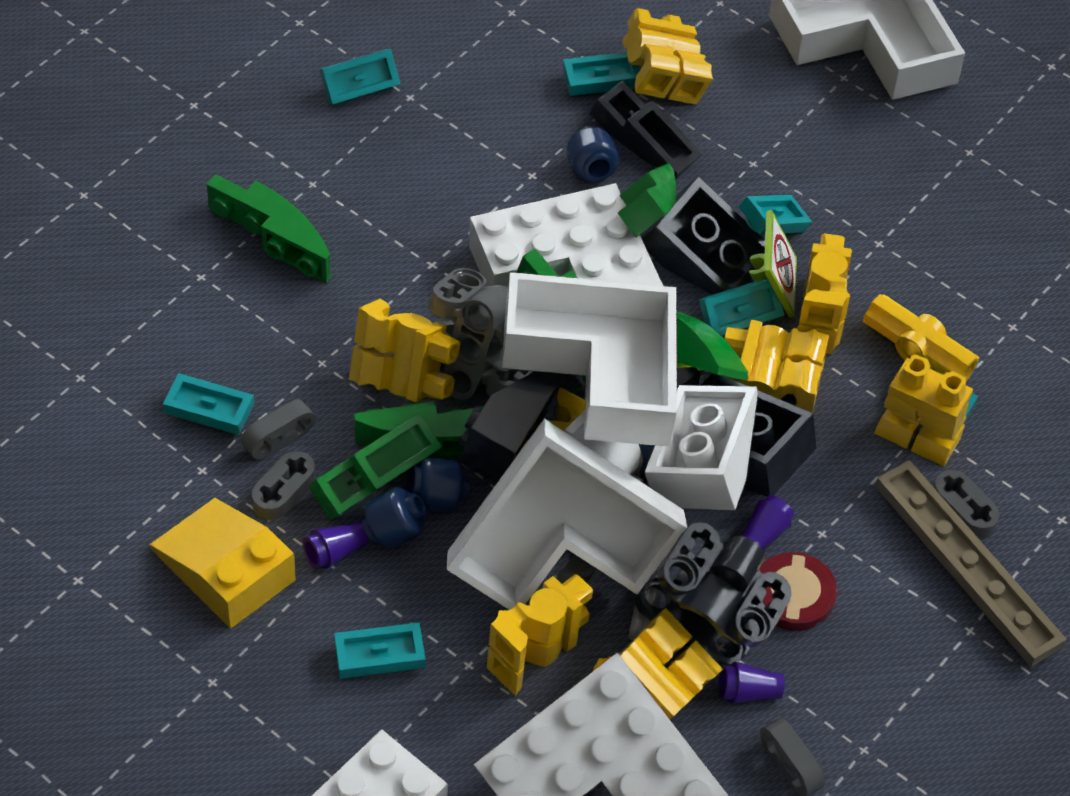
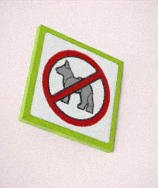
[749,210,797,318]

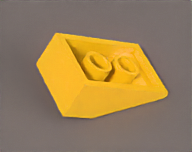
[150,498,296,629]

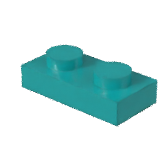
[319,49,401,105]
[562,52,640,96]
[738,195,812,235]
[699,278,785,335]
[163,373,254,435]
[334,622,426,679]

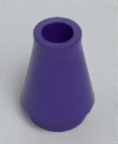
[742,495,794,550]
[303,522,368,569]
[718,661,785,704]

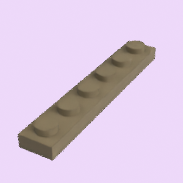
[875,460,1067,667]

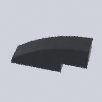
[589,81,702,177]

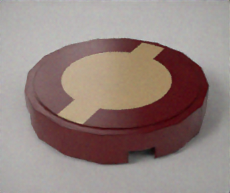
[759,552,838,631]

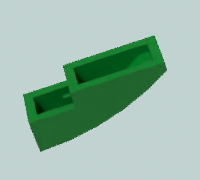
[617,163,676,237]
[676,311,748,381]
[308,413,442,521]

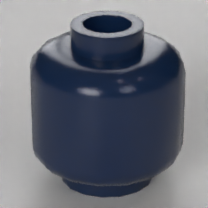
[566,127,619,183]
[407,457,470,513]
[362,487,427,549]

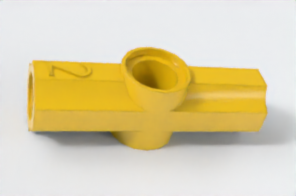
[863,294,980,381]

